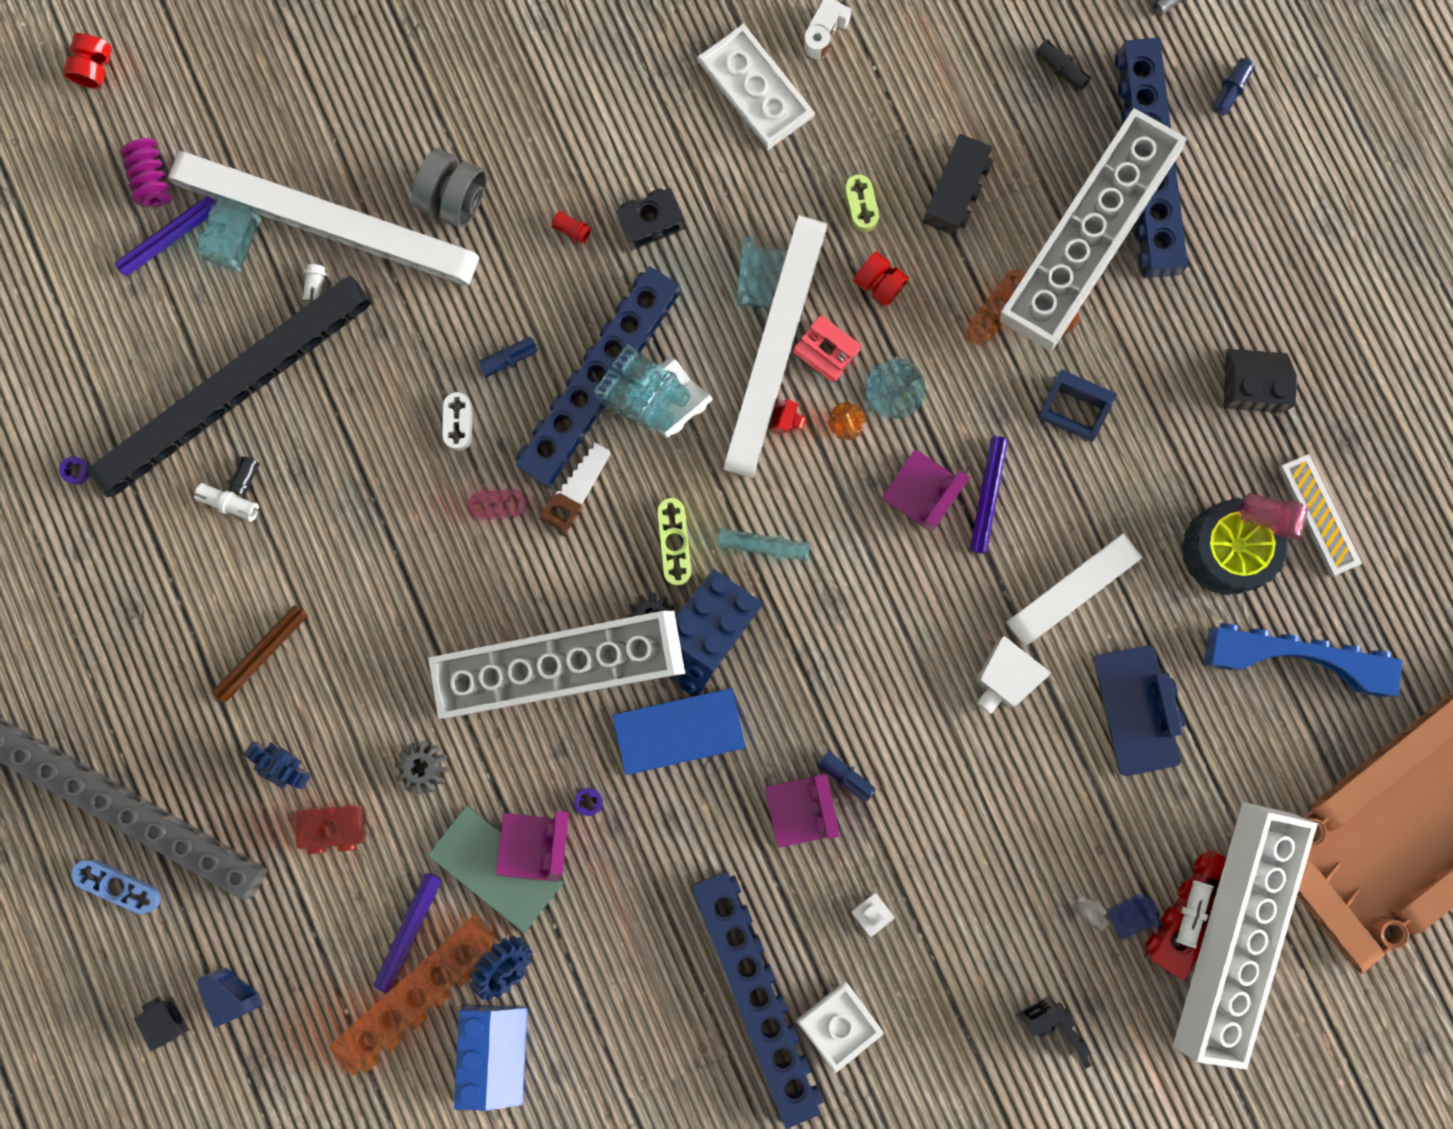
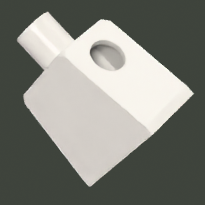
[976,636,1051,714]

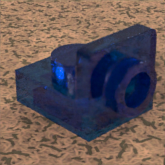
[1106,894,1160,940]

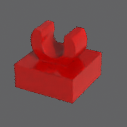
[768,399,807,434]

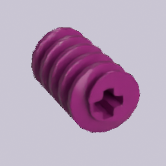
[120,138,172,207]

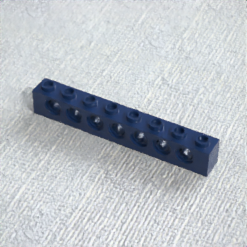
[1115,38,1188,278]
[516,266,681,489]
[692,870,824,1129]

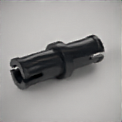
[1035,39,1092,92]

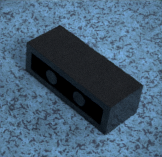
[922,133,994,236]

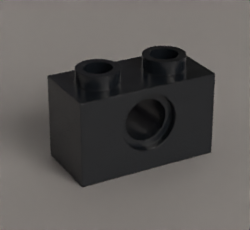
[616,188,685,251]

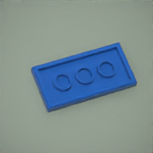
[613,688,746,775]

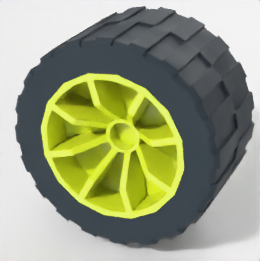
[1182,498,1289,595]

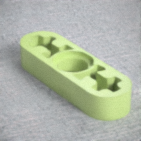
[658,498,692,587]

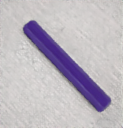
[115,196,219,276]
[970,436,1008,554]
[374,873,441,993]

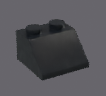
[1223,349,1297,413]

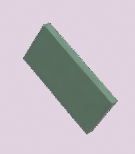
[428,805,564,933]

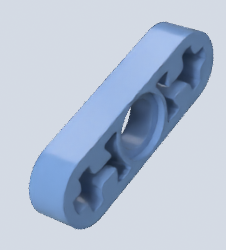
[71,859,161,914]

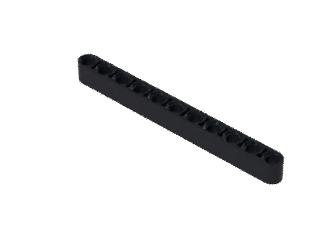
[87,276,372,498]

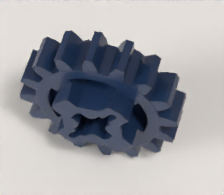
[244,741,311,789]
[469,935,533,1001]

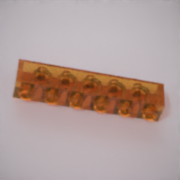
[328,914,501,1076]

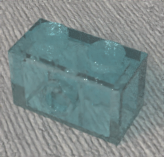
[197,197,261,272]

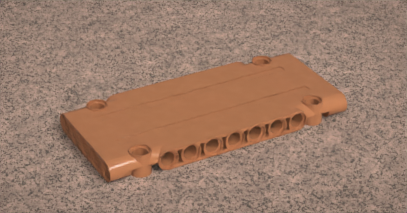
[1297,691,1453,974]

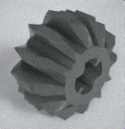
[395,741,449,794]

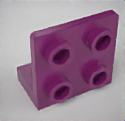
[882,450,970,532]
[765,774,841,848]
[496,811,569,882]

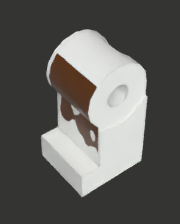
[804,0,851,59]

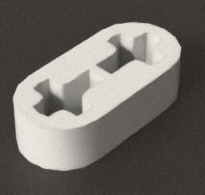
[442,392,473,451]

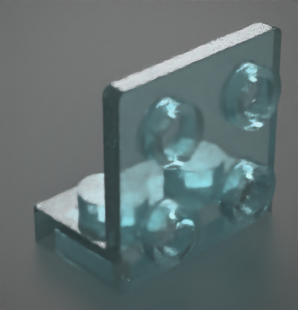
[737,237,788,308]

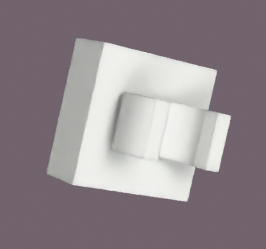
[851,892,895,937]

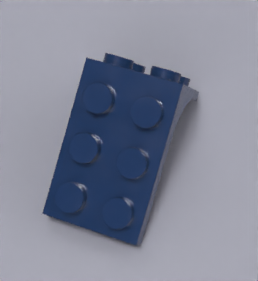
[669,569,764,696]

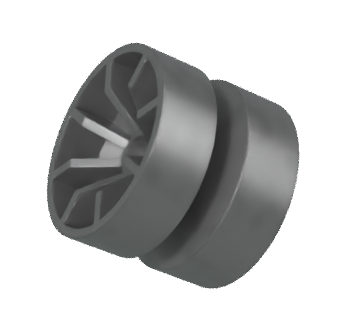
[412,148,487,228]

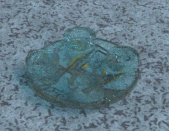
[866,359,926,419]

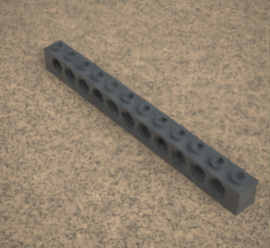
[0,717,269,900]

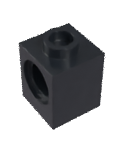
[134,997,190,1052]

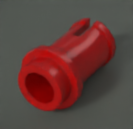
[551,211,591,244]

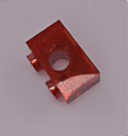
[294,805,366,854]

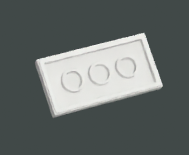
[697,23,815,150]

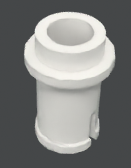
[302,264,327,303]

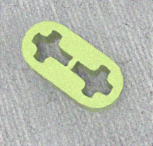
[845,175,879,233]

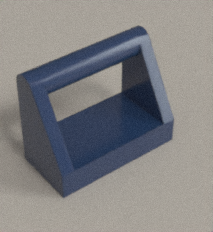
[1037,369,1117,442]
[197,967,263,1028]

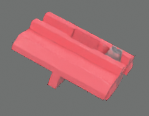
[792,315,862,383]

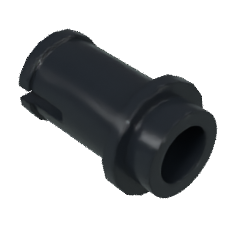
[227,456,260,497]

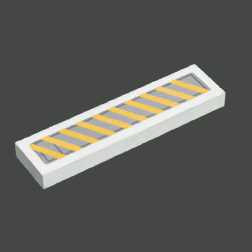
[1278,454,1362,577]

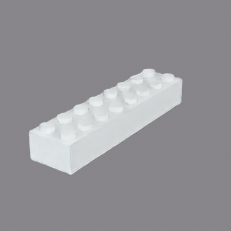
[1000,108,1187,352]
[428,611,685,719]
[1173,802,1318,1069]

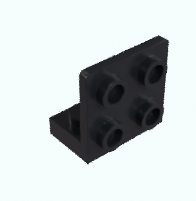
[1015,997,1092,1069]

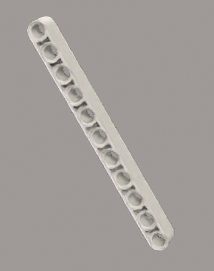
[167,151,480,286]

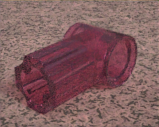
[1240,493,1309,539]

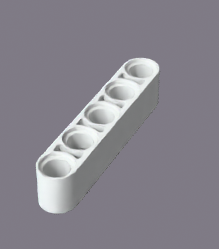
[1006,533,1143,647]

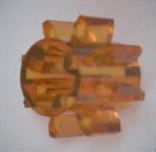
[827,402,867,440]

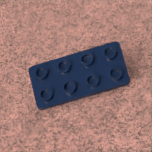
[1094,645,1185,776]

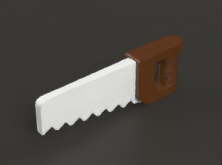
[539,442,610,537]

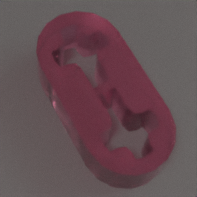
[468,489,527,520]

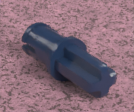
[1212,58,1255,116]
[478,337,538,378]
[817,750,876,802]

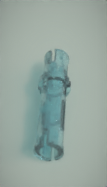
[718,528,811,562]

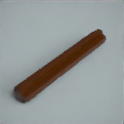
[212,605,307,703]

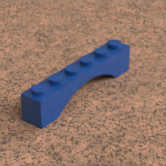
[1204,623,1403,698]

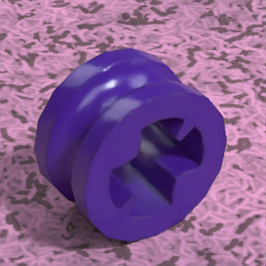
[59,456,90,484]
[574,788,603,816]

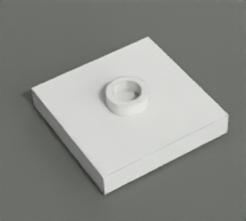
[796,981,885,1073]

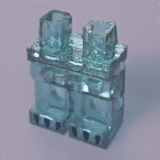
[594,344,691,431]

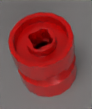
[62,33,113,89]
[853,251,910,308]

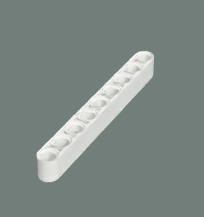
[724,215,828,478]

